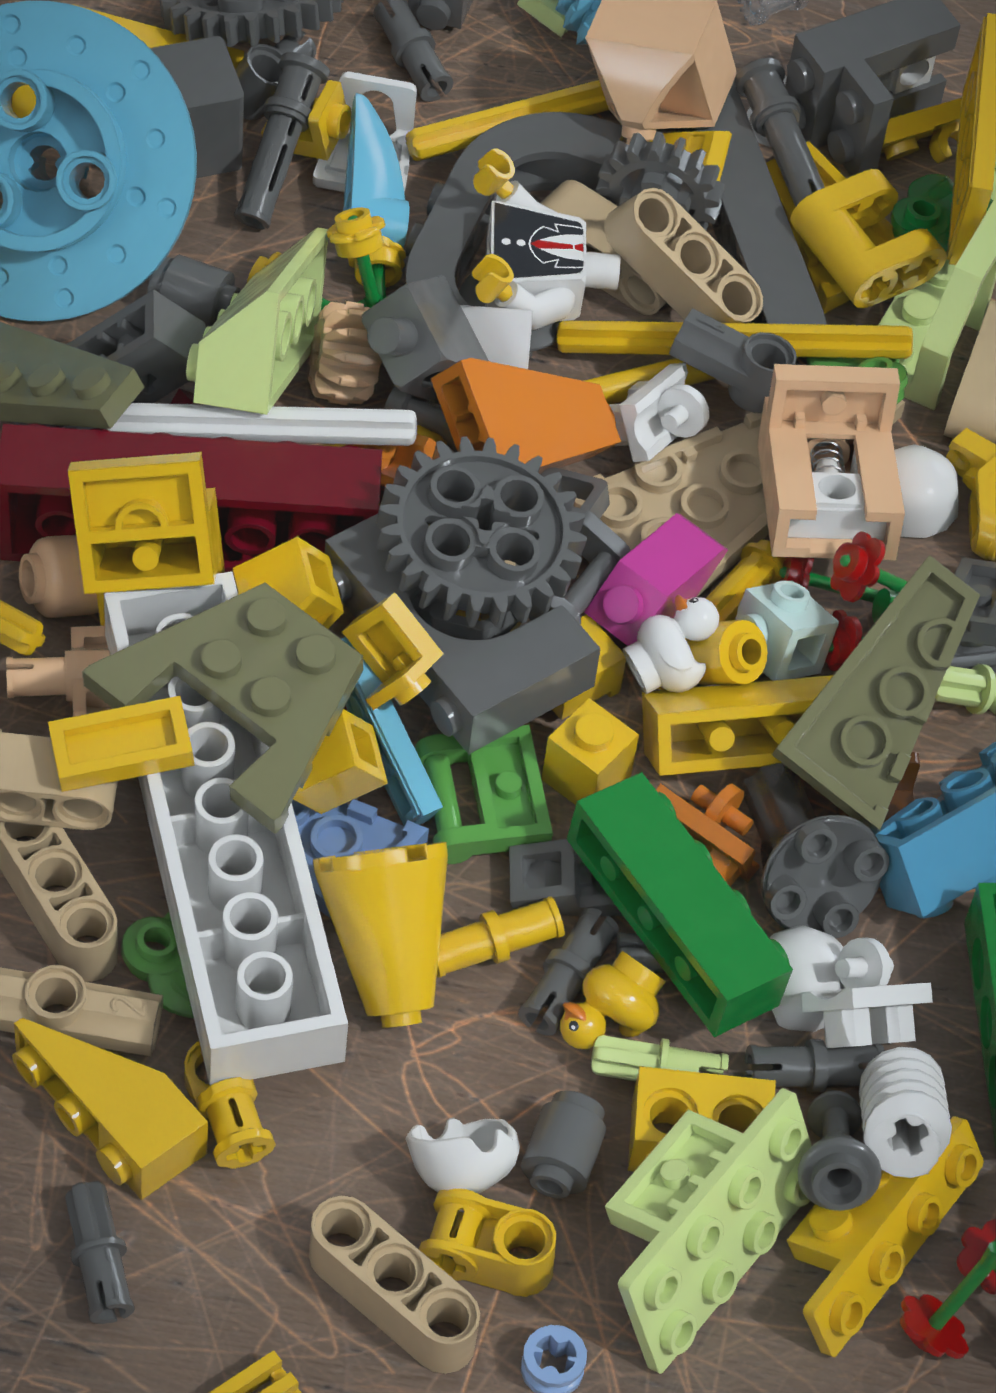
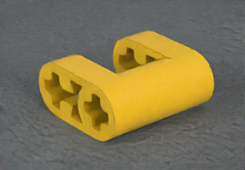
[790,169,947,308]

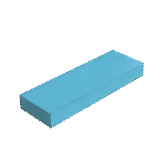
[341,637,443,826]

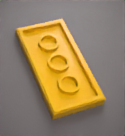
[947,13,996,265]

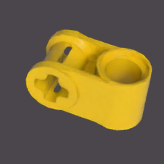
[418,1188,556,1297]

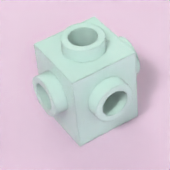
[735,580,839,681]

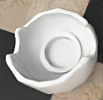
[894,444,959,538]
[769,926,845,1032]
[406,1118,520,1193]

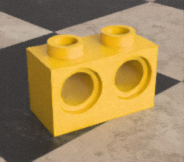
[628,1066,776,1172]

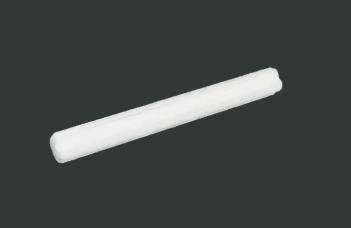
[108,403,417,446]

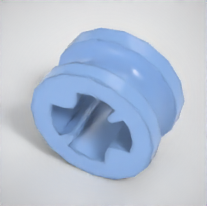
[521,1325,587,1393]

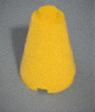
[313,842,448,1028]

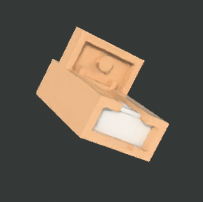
[758,364,905,560]

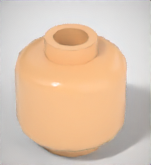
[19,535,99,618]

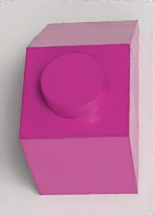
[584,513,728,646]

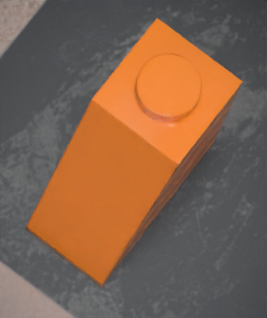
[430,358,621,474]

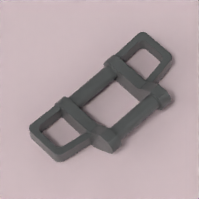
[430,467,631,640]

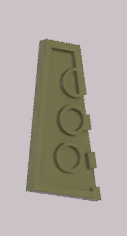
[0,322,144,429]
[772,555,980,835]

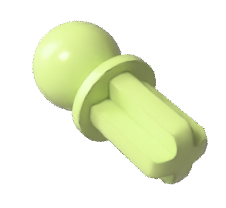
[935,664,996,715]

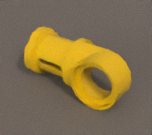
[184,1041,276,1169]

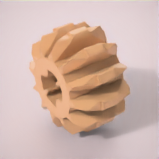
[308,301,382,405]

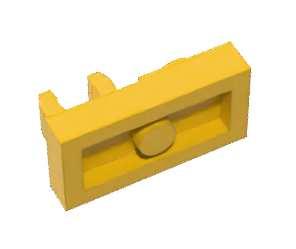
[881,97,962,163]

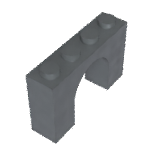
[325,498,600,754]

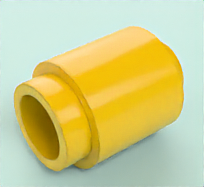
[685,620,768,685]

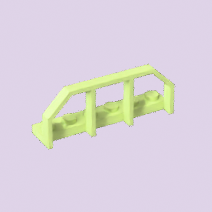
[878,159,996,410]

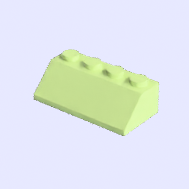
[186,227,328,415]

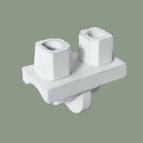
[609,363,709,462]
[801,938,933,1048]

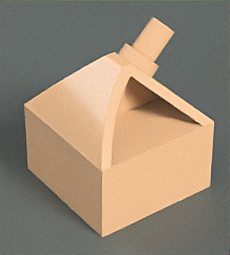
[585,0,737,145]

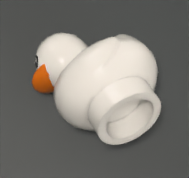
[623,595,719,694]

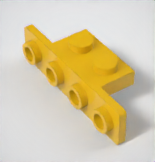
[787,1116,984,1357]

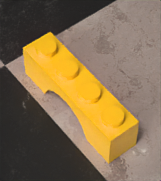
[233,536,388,814]

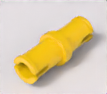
[437,897,565,978]

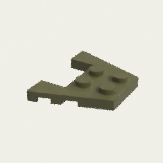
[82,583,363,834]

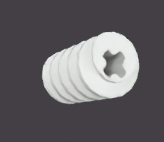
[859,1047,952,1178]

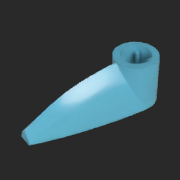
[343,93,409,248]

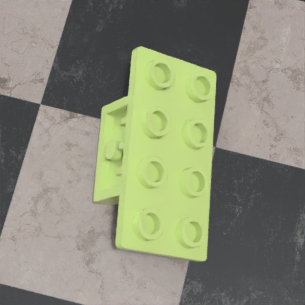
[605,1088,812,1374]

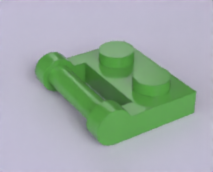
[414,725,553,864]

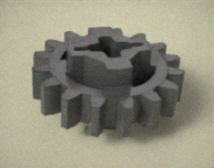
[596,132,725,231]

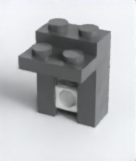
[785,0,961,176]

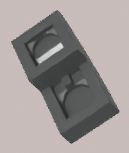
[509,839,623,916]

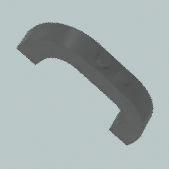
[405,112,624,306]

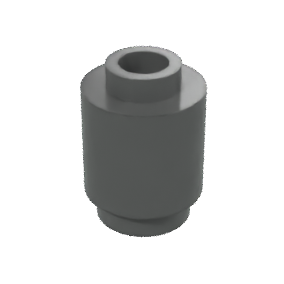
[147,254,241,327]
[521,1091,606,1199]

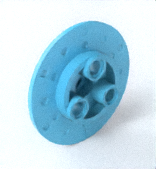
[0,1,197,321]

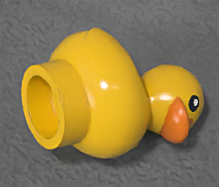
[560,950,666,1049]

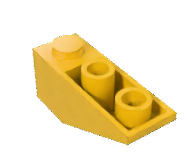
[12,1018,208,1200]

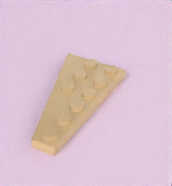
[574,400,905,597]

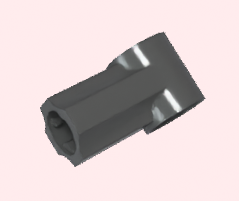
[669,308,797,413]

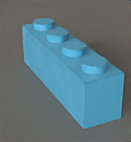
[875,742,996,918]

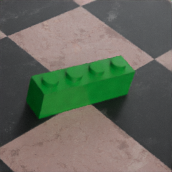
[566,772,793,1038]

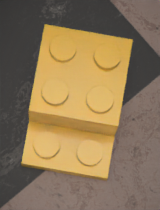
[68,452,225,626]

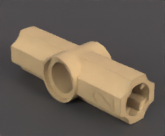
[0,965,163,1056]

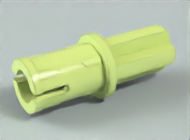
[591,1035,729,1081]

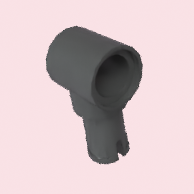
[235,30,316,120]

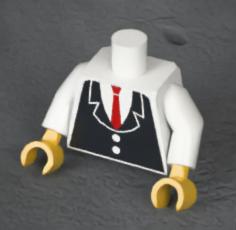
[471,149,620,330]

